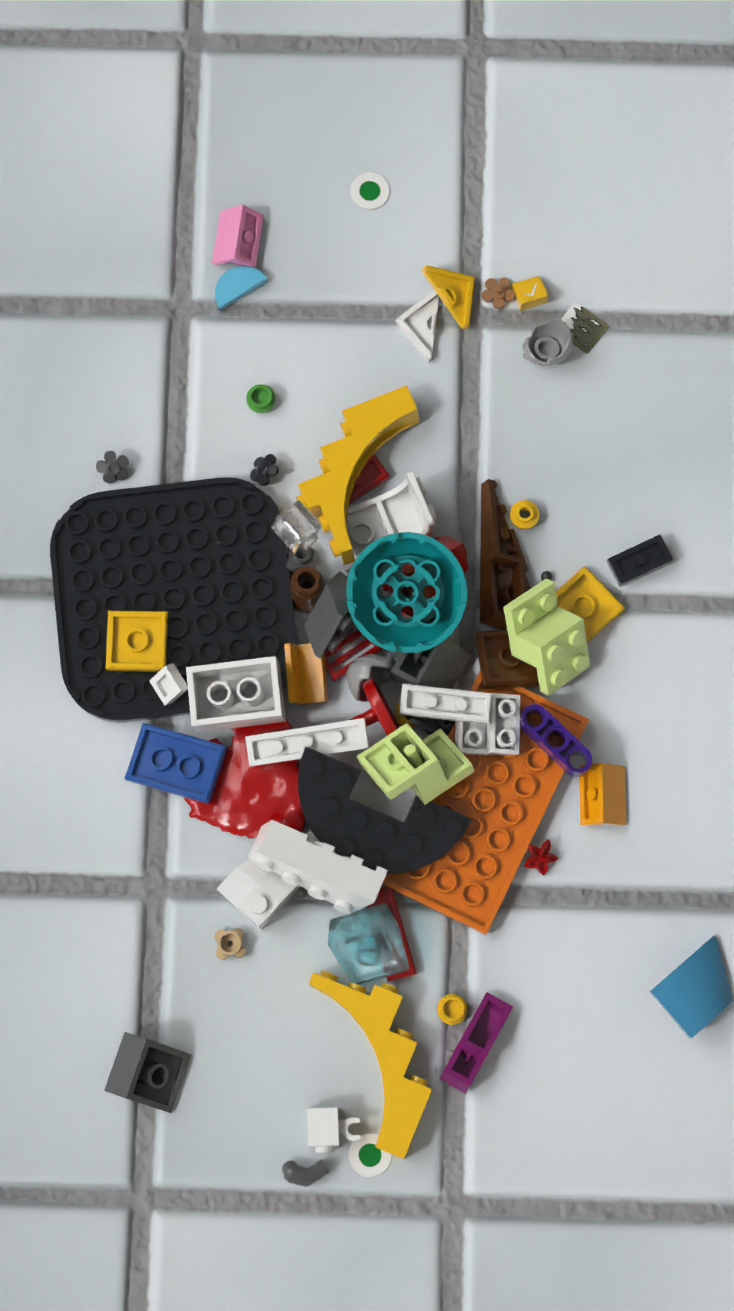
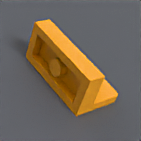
[284,643,329,705]
[579,763,627,826]

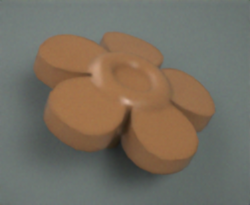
[482,278,515,309]

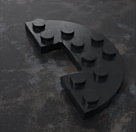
[297,746,472,874]

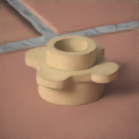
[214,928,246,960]

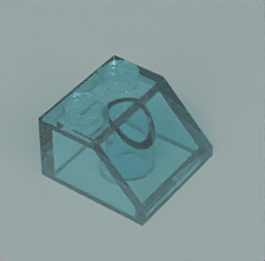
[328,903,409,985]

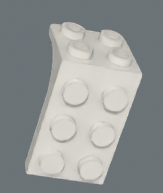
[340,472,437,573]

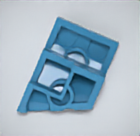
[649,936,733,1039]

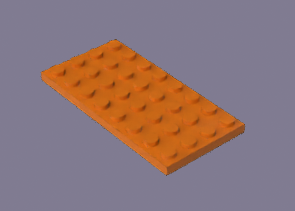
[382,671,589,935]

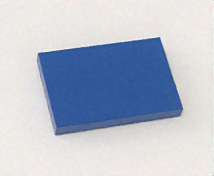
[125,723,228,805]

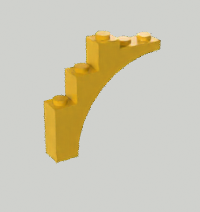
[296,385,419,566]
[309,970,432,1159]

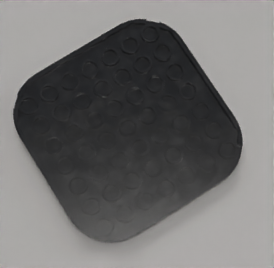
[50,477,298,723]

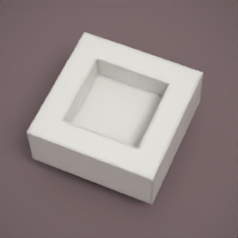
[150,663,188,706]

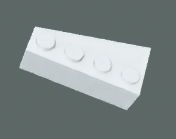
[247,820,388,914]

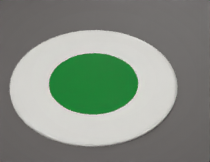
[350,172,390,210]
[349,1133,392,1177]

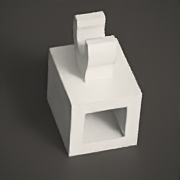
[307,1107,361,1153]

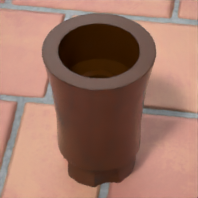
[290,566,326,614]

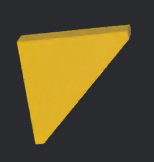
[422,265,475,330]

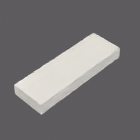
[399,684,492,725]

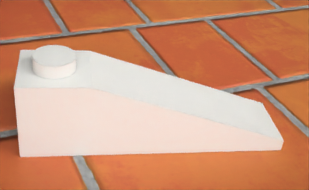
[217,826,319,929]

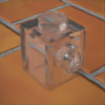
[271,500,322,554]

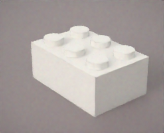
[186,656,286,733]

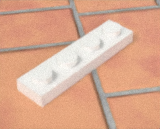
[245,718,370,767]

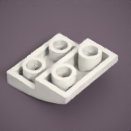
[455,693,520,756]

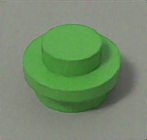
[246,384,275,413]

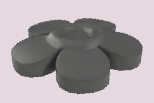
[96,451,129,483]

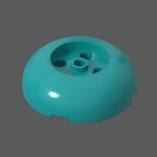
[346,532,467,653]

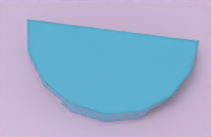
[215,266,268,311]

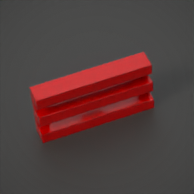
[325,630,383,682]

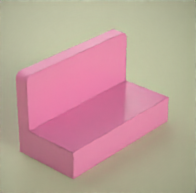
[212,205,264,268]

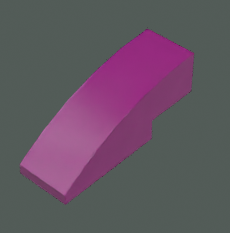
[439,992,513,1094]

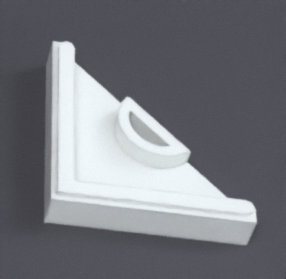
[395,290,439,362]

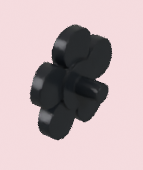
[250,454,279,486]

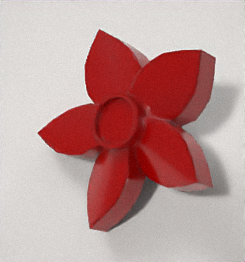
[524,839,558,876]

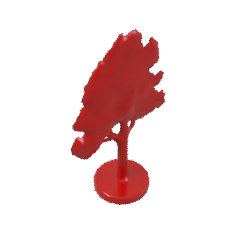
[184,678,400,839]

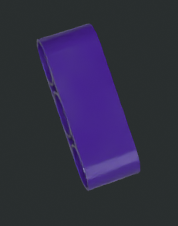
[520,704,592,777]

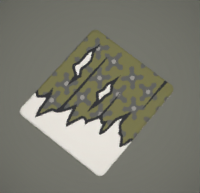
[561,302,609,353]

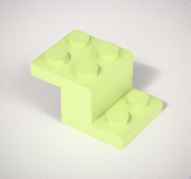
[503,579,591,696]
[357,723,475,804]

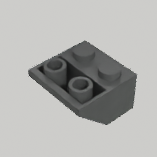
[304,571,355,659]
[391,637,471,689]

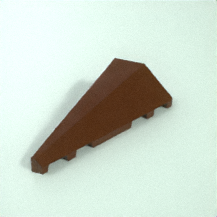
[480,479,531,630]

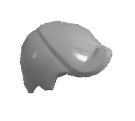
[522,318,573,366]
[346,652,396,702]

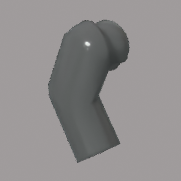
[282,1159,330,1187]

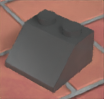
[104,1032,191,1113]

